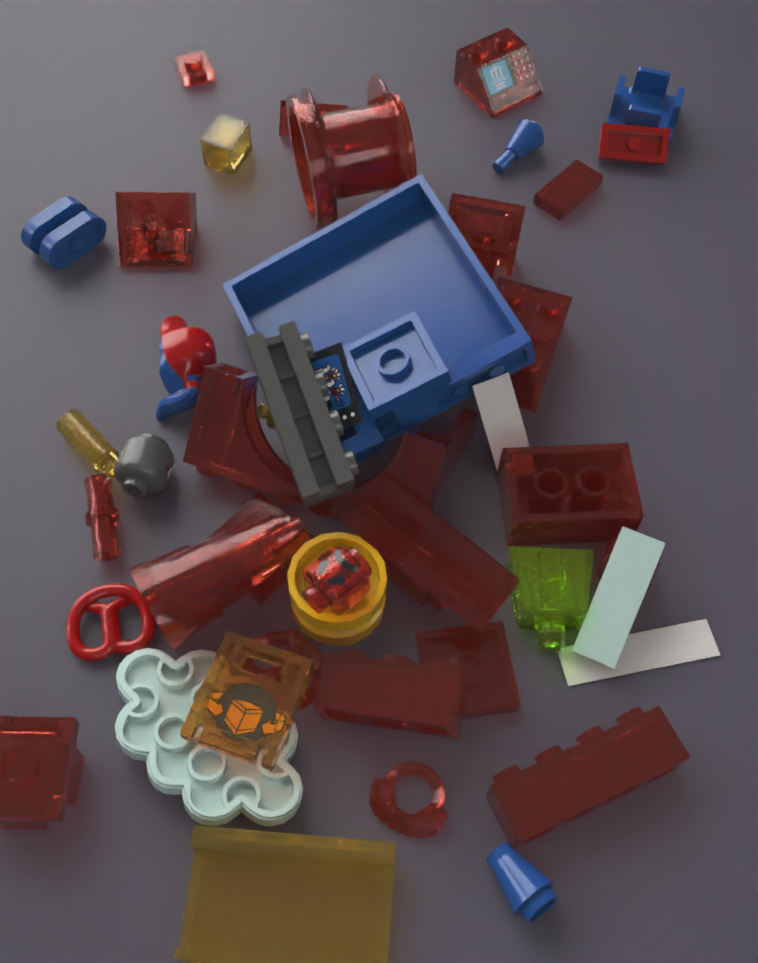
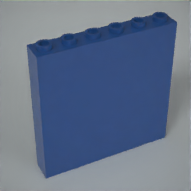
[222,174,536,444]

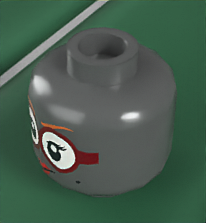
[113,433,175,498]

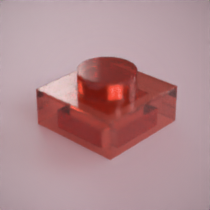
[174,50,215,87]

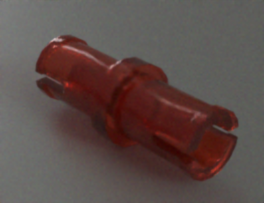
[84,474,122,562]

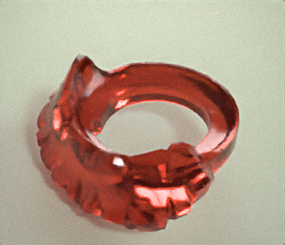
[369,761,448,838]

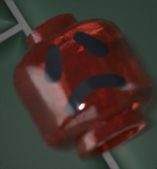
[302,546,372,616]

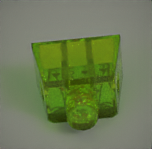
[504,546,594,652]

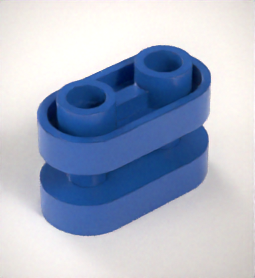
[21,196,107,269]

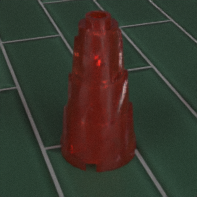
[129,513,309,650]

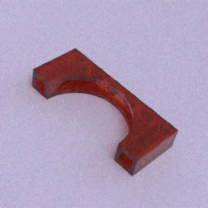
[183,362,454,545]

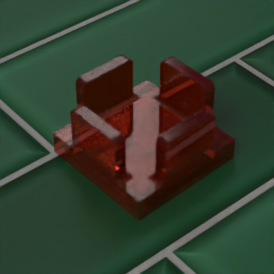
[448,193,526,280]
[0,715,84,830]

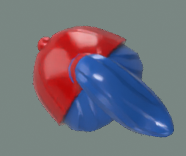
[156,316,217,421]

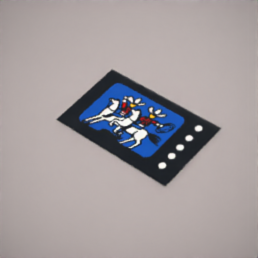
[309,342,362,429]

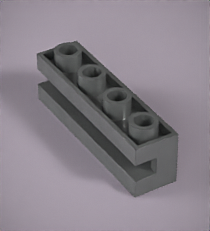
[245,320,360,507]

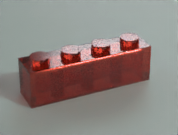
[486,705,690,850]

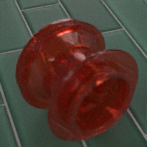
[286,74,417,229]

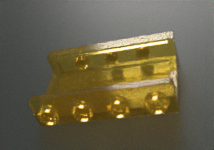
[173,825,396,963]

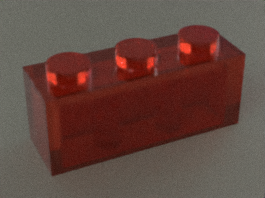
[313,648,467,739]

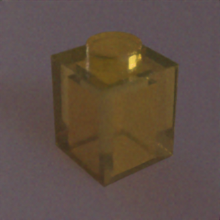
[200,114,253,176]

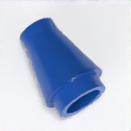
[486,842,559,924]

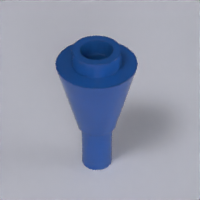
[492,119,544,174]

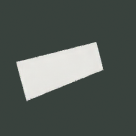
[558,619,720,686]

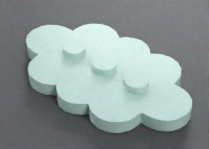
[115,648,303,827]

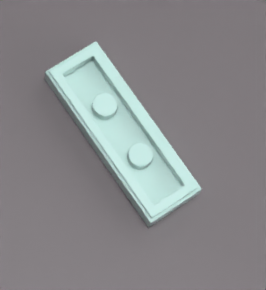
[572,526,666,669]

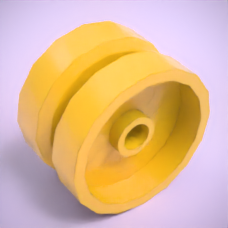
[287,532,387,647]

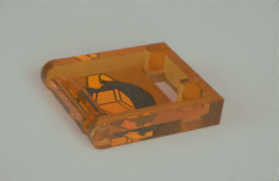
[180,631,315,771]

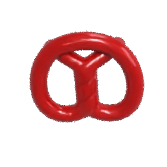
[66,583,156,662]

